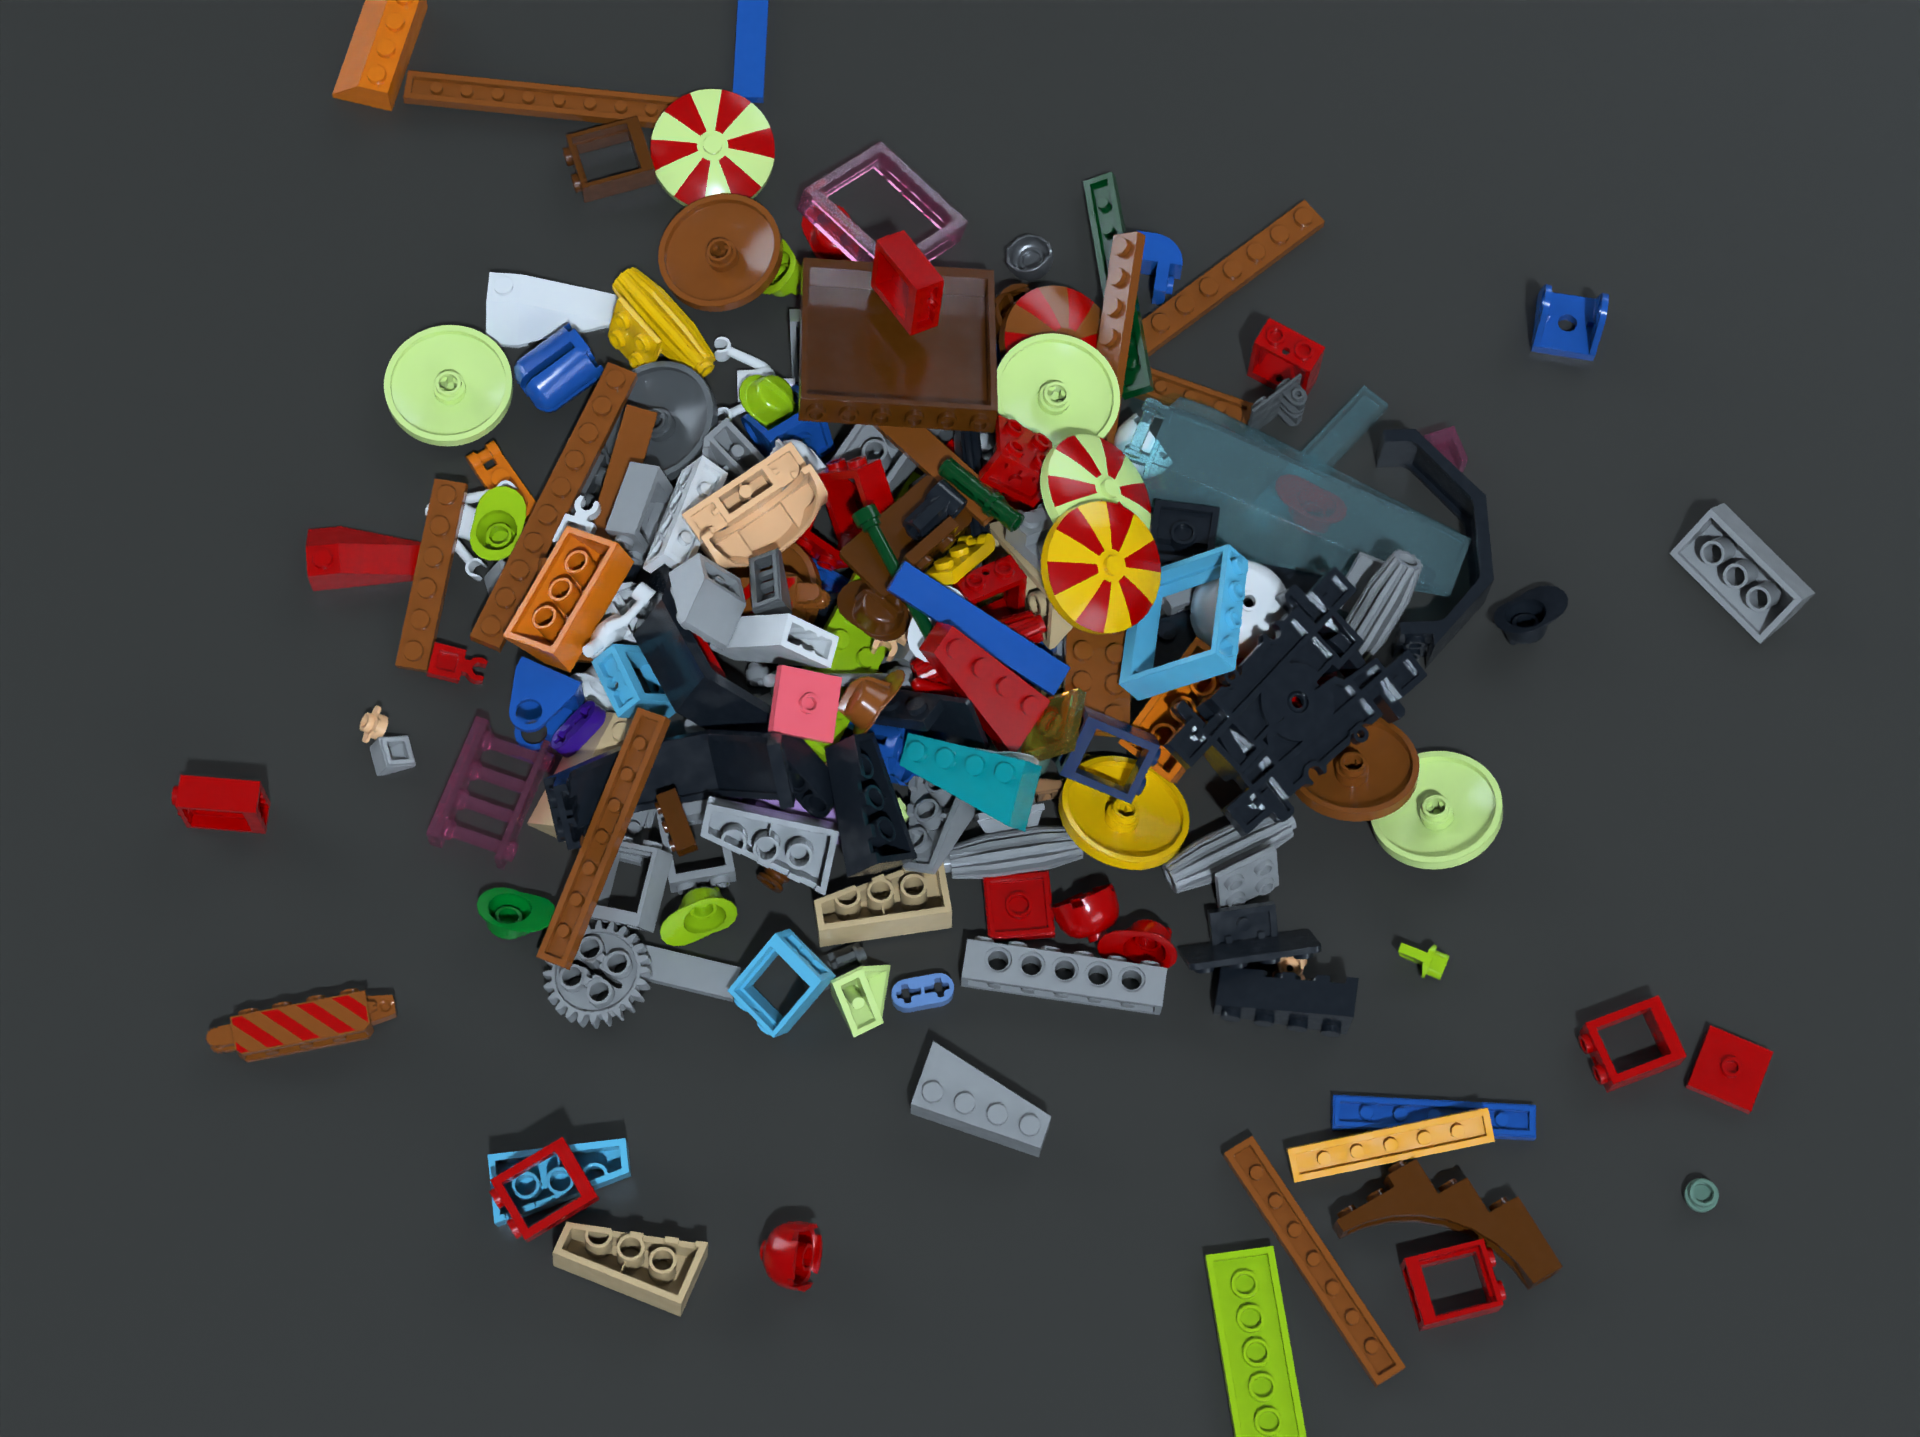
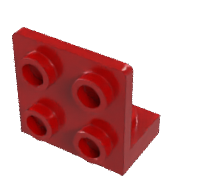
[979,415,1053,508]

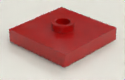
[982,870,1055,942]
[1685,1025,1774,1114]

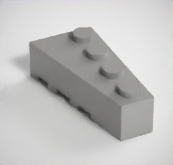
[700,796,839,895]

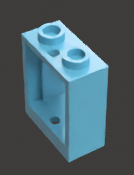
[591,644,676,719]
[727,929,836,1038]

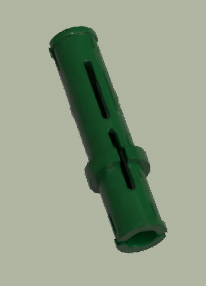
[938,458,1025,532]

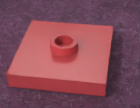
[768,665,842,744]

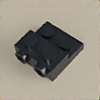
[1151,500,1220,567]

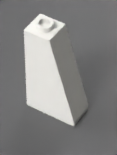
[709,613,839,668]

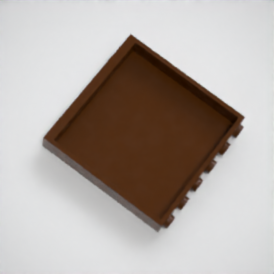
[798,258,998,433]

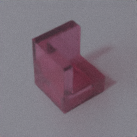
[1424,426,1468,472]

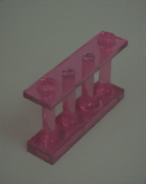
[426,716,555,870]

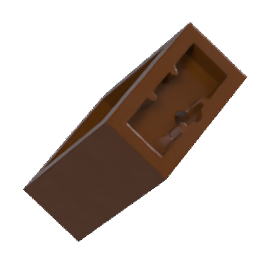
[562,116,657,203]

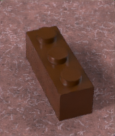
[654,788,699,857]

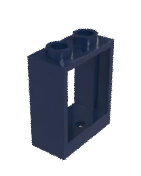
[1055,706,1161,804]

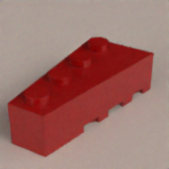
[919,622,1051,752]

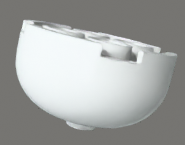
[1190,560,1286,658]

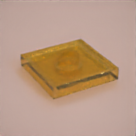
[1021,688,1086,762]

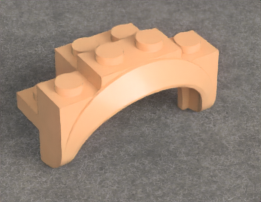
[682,442,828,570]

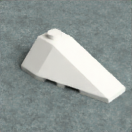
[486,272,618,348]

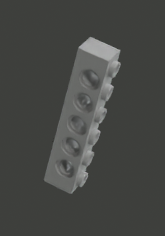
[961,936,1167,1015]

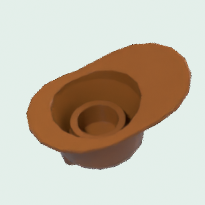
[838,670,905,734]

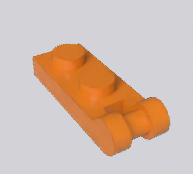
[465,440,536,523]

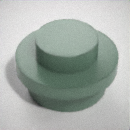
[1684,1178,1719,1213]

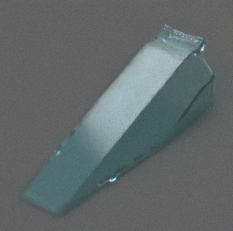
[1123,397,1471,597]

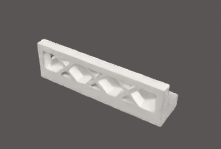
[643,455,728,574]

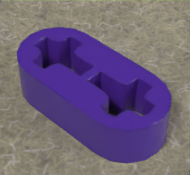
[551,701,606,758]

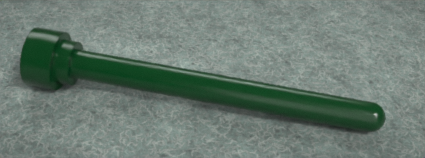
[852,504,933,639]

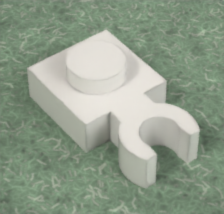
[552,495,601,546]

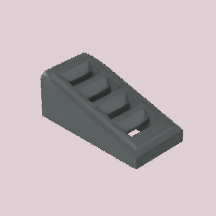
[749,548,792,615]

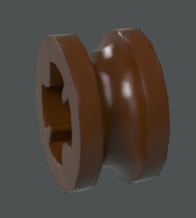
[757,867,790,893]

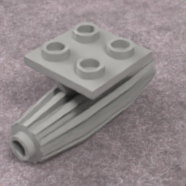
[1340,549,1423,663]
[943,798,1084,879]
[1161,816,1297,908]

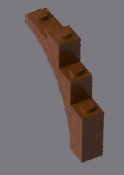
[1332,1159,1563,1290]

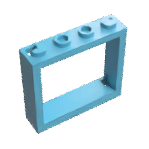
[1119,544,1248,701]

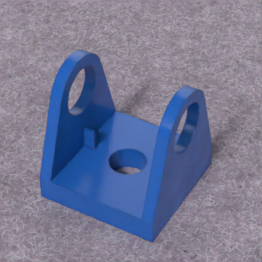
[1531,284,1609,361]
[741,385,836,459]
[509,656,585,752]

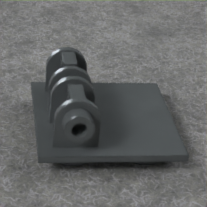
[1246,373,1307,438]

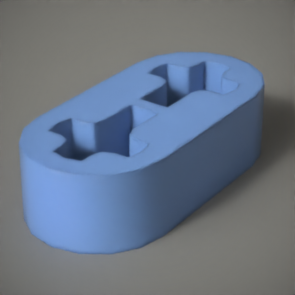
[891,973,954,1013]

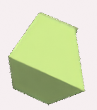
[830,965,891,1037]

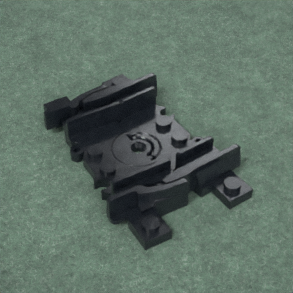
[1163,566,1428,837]

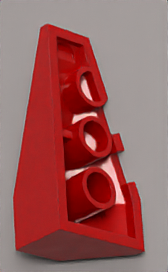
[306,526,421,591]

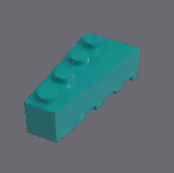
[899,733,1042,832]

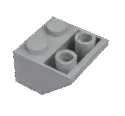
[669,553,746,650]

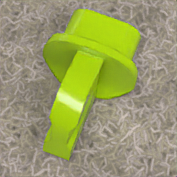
[1398,942,1449,980]

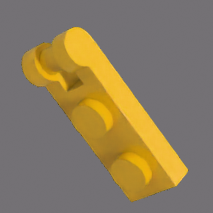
[925,533,995,585]

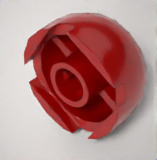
[1051,883,1119,943]
[760,1221,822,1292]

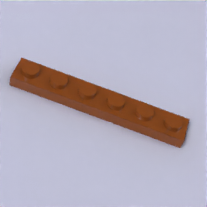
[395,478,468,673]

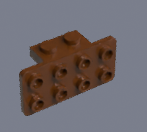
[839,475,972,598]

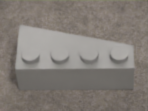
[910,1041,1052,1157]

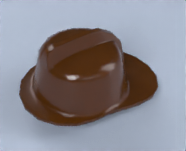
[837,580,910,642]

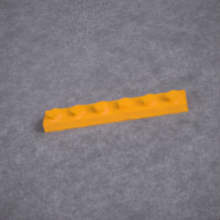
[1286,1107,1495,1183]

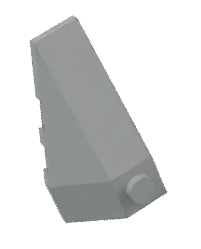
[903,776,978,874]

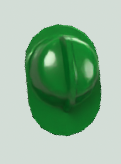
[477,887,555,940]

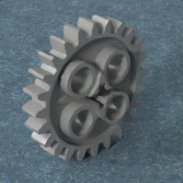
[543,920,653,1029]

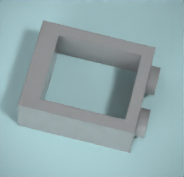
[605,462,674,565]
[656,797,736,895]
[591,836,673,933]

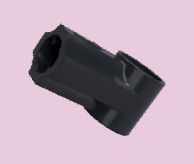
[902,479,968,542]

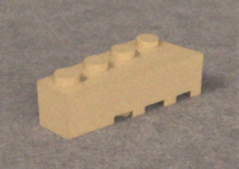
[814,862,952,947]
[552,1222,708,1317]

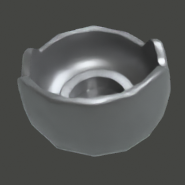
[1006,234,1053,281]

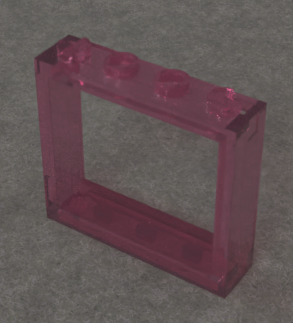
[797,141,968,262]

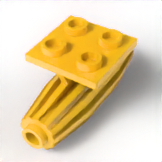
[607,267,715,378]

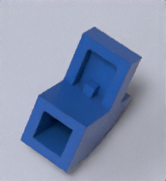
[1138,231,1183,305]

